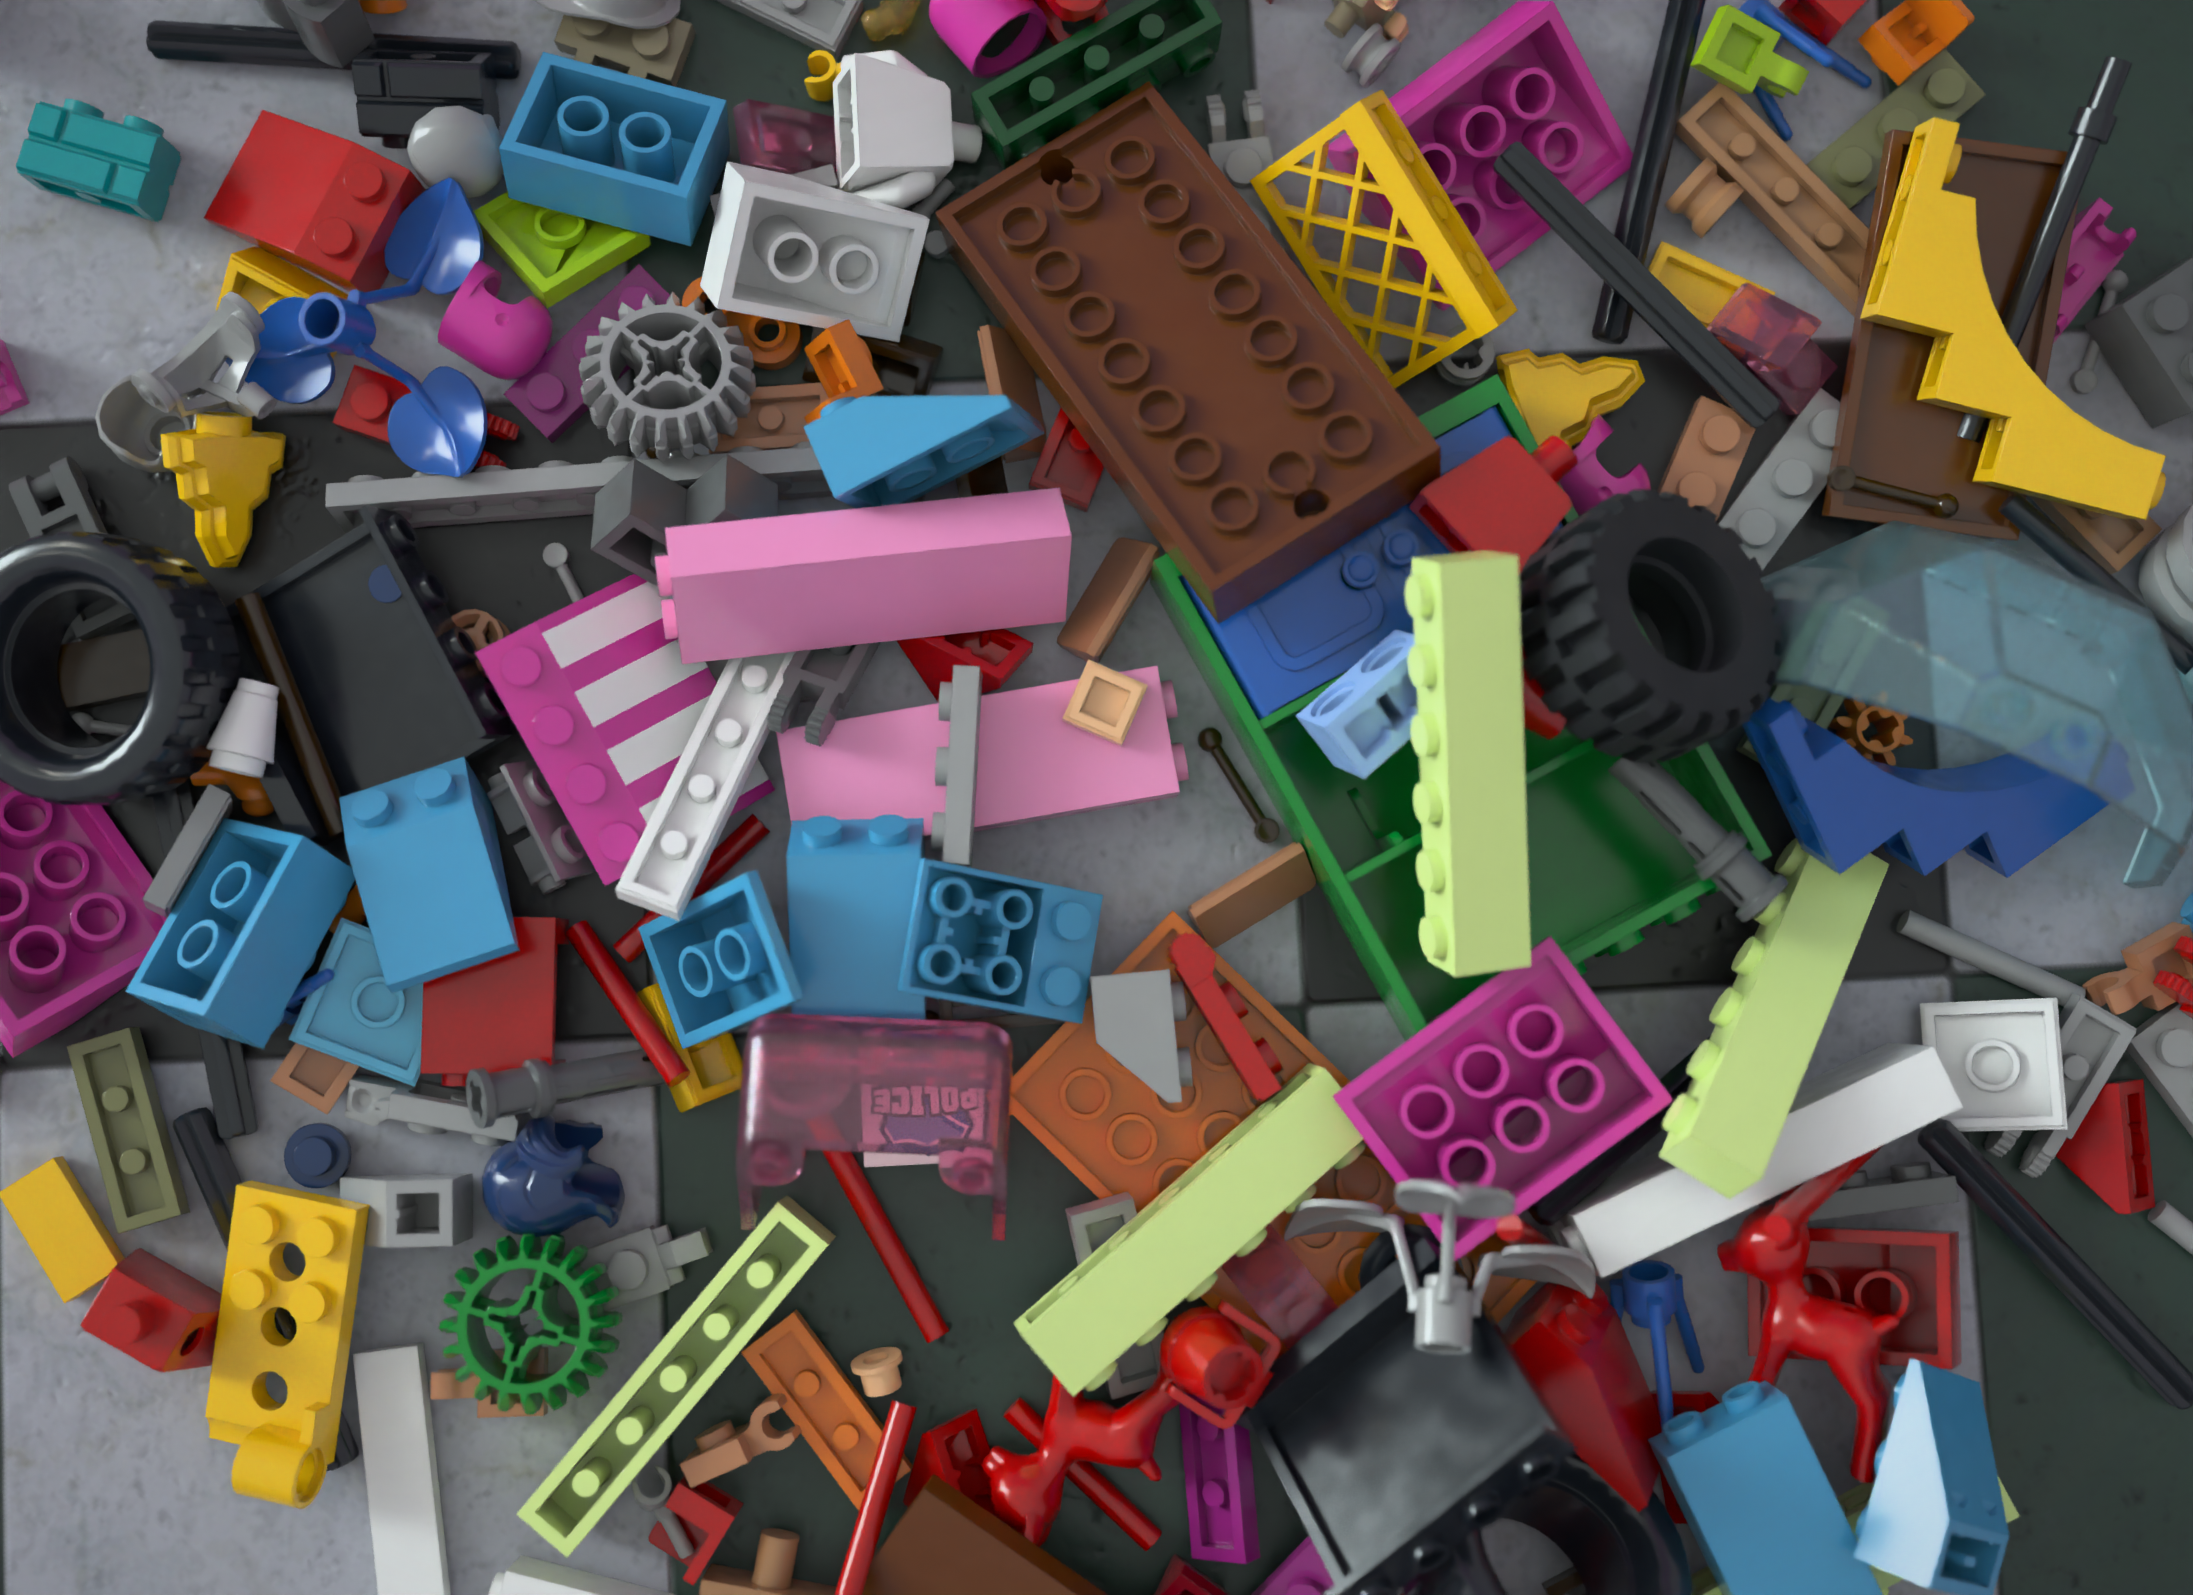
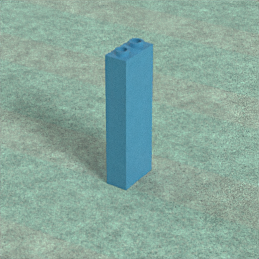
[1648,1380,1883,1595]

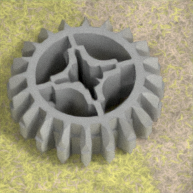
[579,291,756,463]

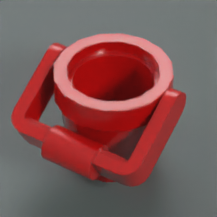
[1159,1299,1281,1429]

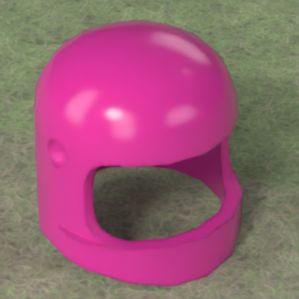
[929,0,1047,78]
[438,260,553,381]
[1559,414,1651,516]

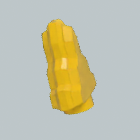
[1496,349,1645,448]
[160,411,286,568]

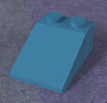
[804,395,1045,508]
[339,757,519,993]
[638,870,804,1049]

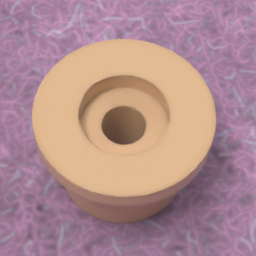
[850,1347,903,1397]

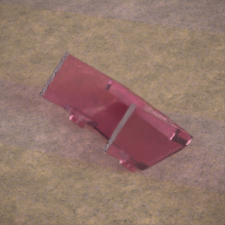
[736,1014,1013,1241]

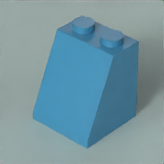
[786,815,927,1026]

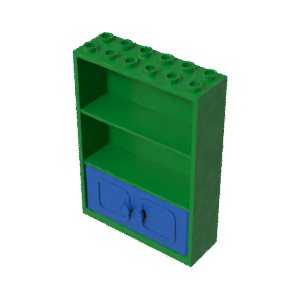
[1150,374,1772,1041]

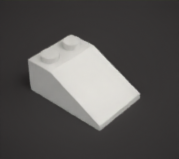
[700,161,930,342]

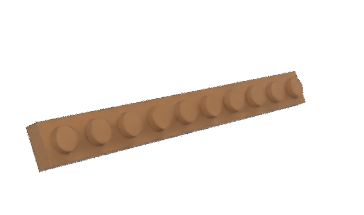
[1675,82,2162,574]

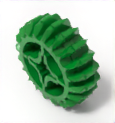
[439,1234,623,1415]

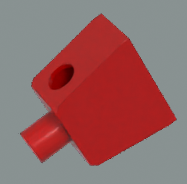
[1409,435,1578,574]
[80,1248,222,1373]

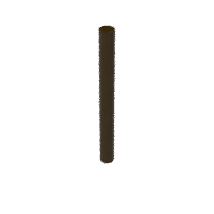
[235,593,344,839]

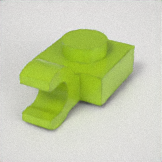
[1690,4,1809,98]

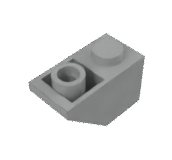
[1090,969,1193,1103]
[340,1173,473,1248]

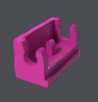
[2053,197,2137,343]

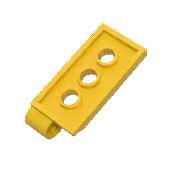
[205,1180,370,1509]

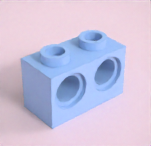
[1296,629,1418,779]

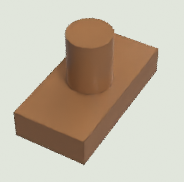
[699,1528,837,1595]

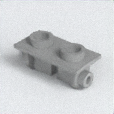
[487,759,596,895]

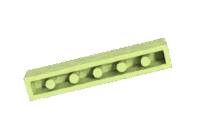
[1405,550,1531,977]
[1659,838,1889,1199]
[1014,1063,1366,1397]
[517,1195,836,1558]

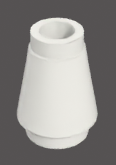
[206,678,280,778]

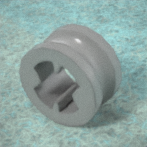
[1341,23,1402,88]
[1435,324,1495,387]

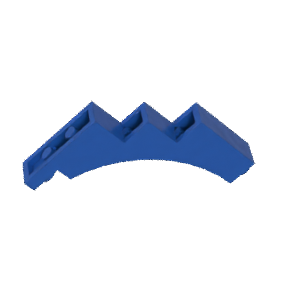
[1742,697,2130,878]

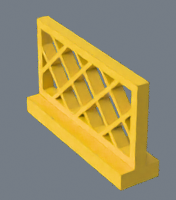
[1249,89,1518,389]

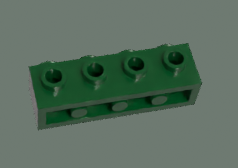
[971,0,1223,170]

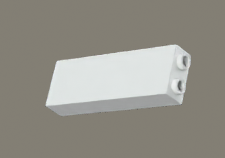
[1546,1043,1963,1278]

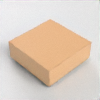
[1062,659,1148,747]

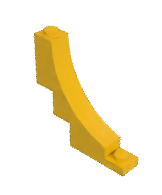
[1860,117,2166,520]

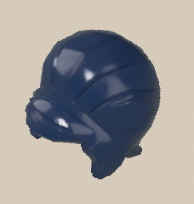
[482,1113,625,1237]

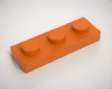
[741,1309,913,1511]

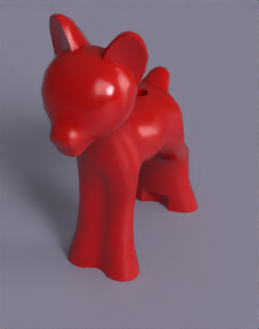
[1717,1183,1899,1484]
[981,1316,1180,1547]

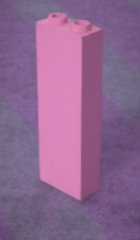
[655,488,1072,664]
[776,666,1189,840]

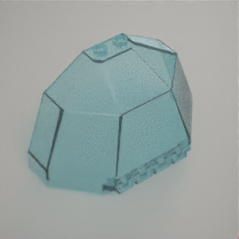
[1761,520,2193,888]

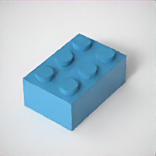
[499,52,730,246]
[126,818,355,1049]

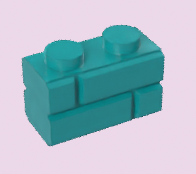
[16,98,181,222]

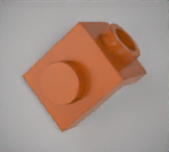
[1857,0,1975,86]
[804,319,884,424]

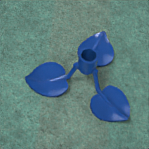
[225,178,487,478]

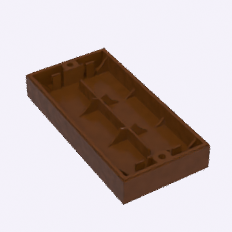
[935,81,1441,624]

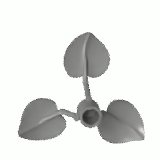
[1284,1180,1595,1354]

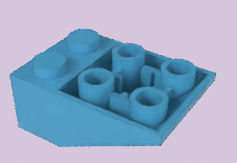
[897,858,1103,1024]
[1854,1358,2009,1595]

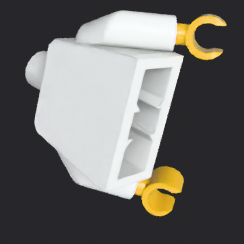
[804,50,982,209]

